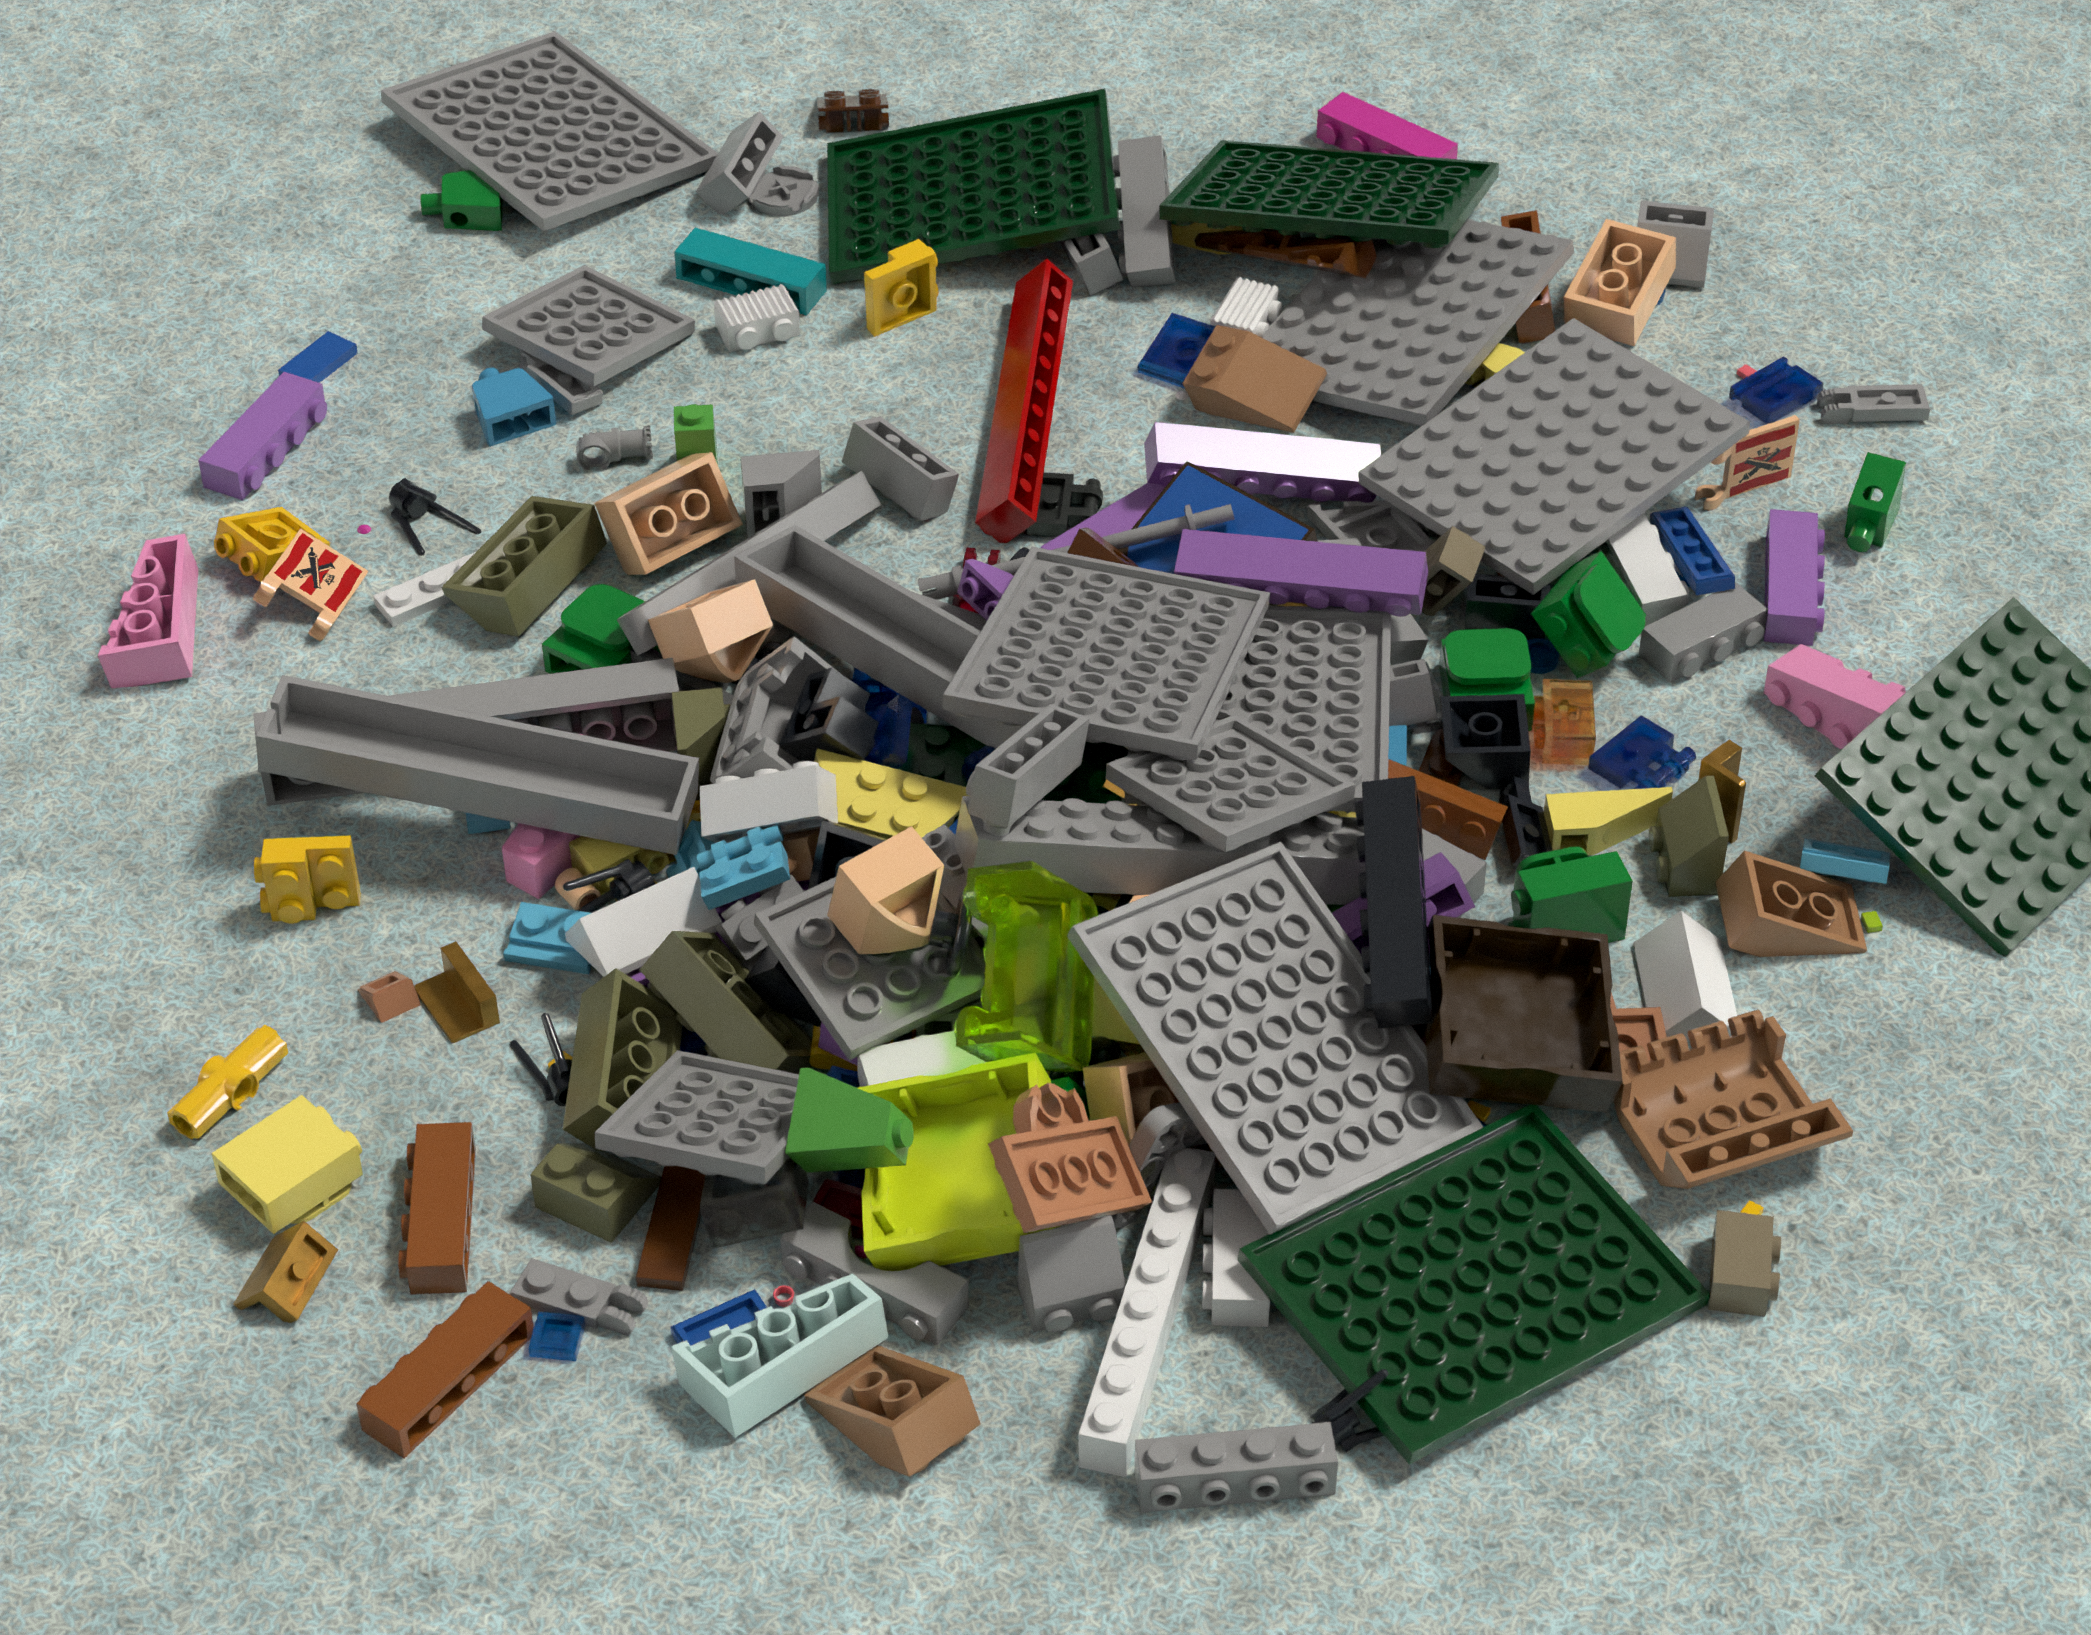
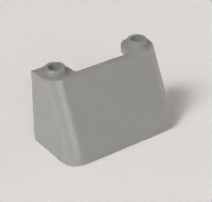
[710,637,865,784]

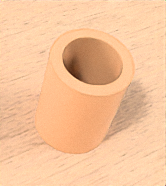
[555,868,601,910]

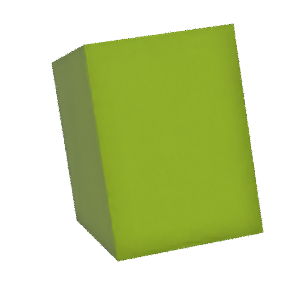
[1860,911,1883,933]

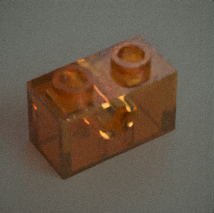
[1533,679,1596,765]

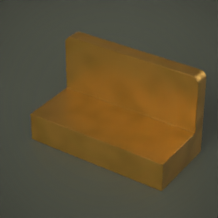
[1698,739,1746,844]
[414,941,500,1043]
[233,1221,338,1323]

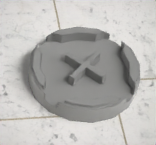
[748,166,819,216]

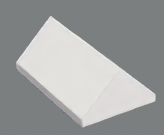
[565,867,722,977]
[1633,911,1737,1041]

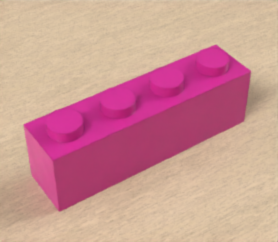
[1316,92,1458,159]

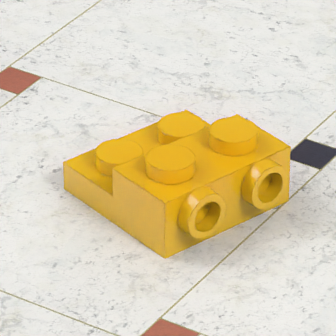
[864,239,939,337]
[214,507,330,582]
[254,835,361,924]

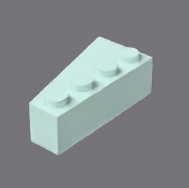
[671,1273,888,1438]

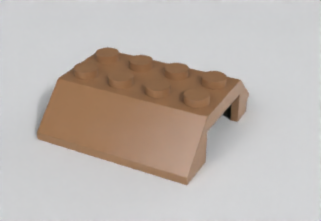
[1613,1009,1853,1189]

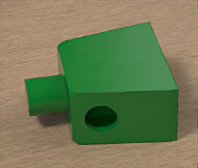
[421,170,503,231]
[1844,452,1906,552]

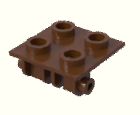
[817,89,889,133]

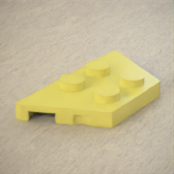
[814,749,968,839]

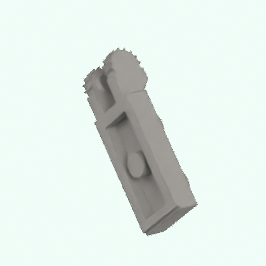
[1816,384,1930,424]
[510,1258,649,1336]

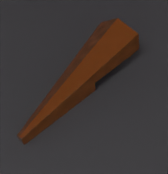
[1194,229,1377,279]

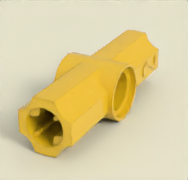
[167,1024,288,1140]

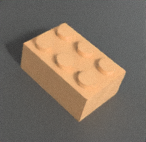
[1564,219,1676,346]
[594,452,743,575]

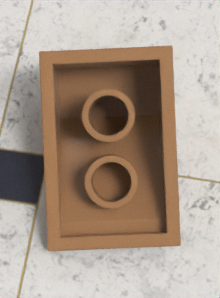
[1183,325,1327,433]
[1715,850,1867,957]
[804,1345,981,1477]

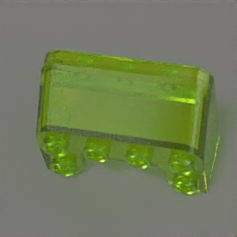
[954,861,1098,1073]

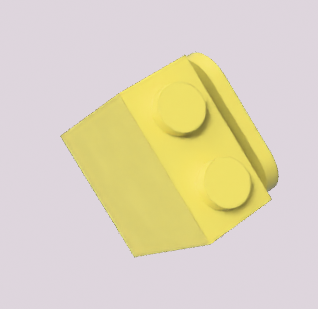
[212,1095,363,1234]

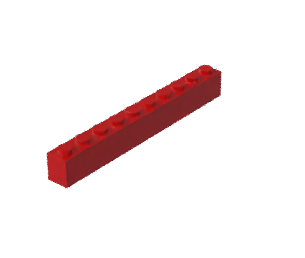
[975,259,1073,543]

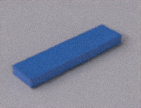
[1650,506,1735,596]

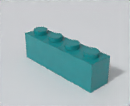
[674,227,827,316]

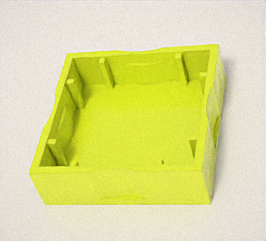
[858,1053,1061,1271]

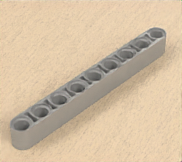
[616,470,881,655]

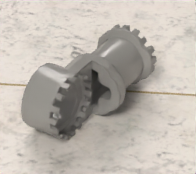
[576,425,653,470]

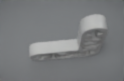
[1112,1102,1207,1228]

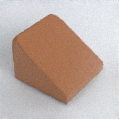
[357,971,421,1023]

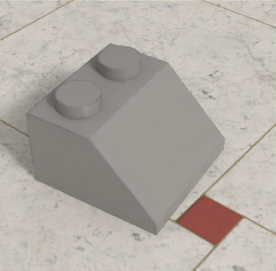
[1018,1215,1126,1333]

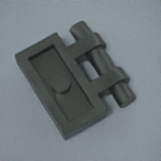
[1027,472,1103,536]

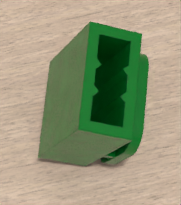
[1531,551,1647,679]
[542,584,661,674]
[1439,628,1535,731]
[1508,847,1633,943]

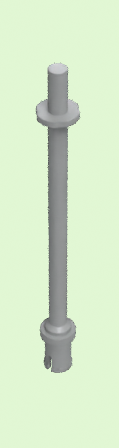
[918,504,1235,600]

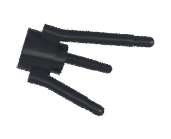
[389,478,481,556]
[563,859,655,913]
[510,1013,572,1106]
[1309,1369,1388,1452]

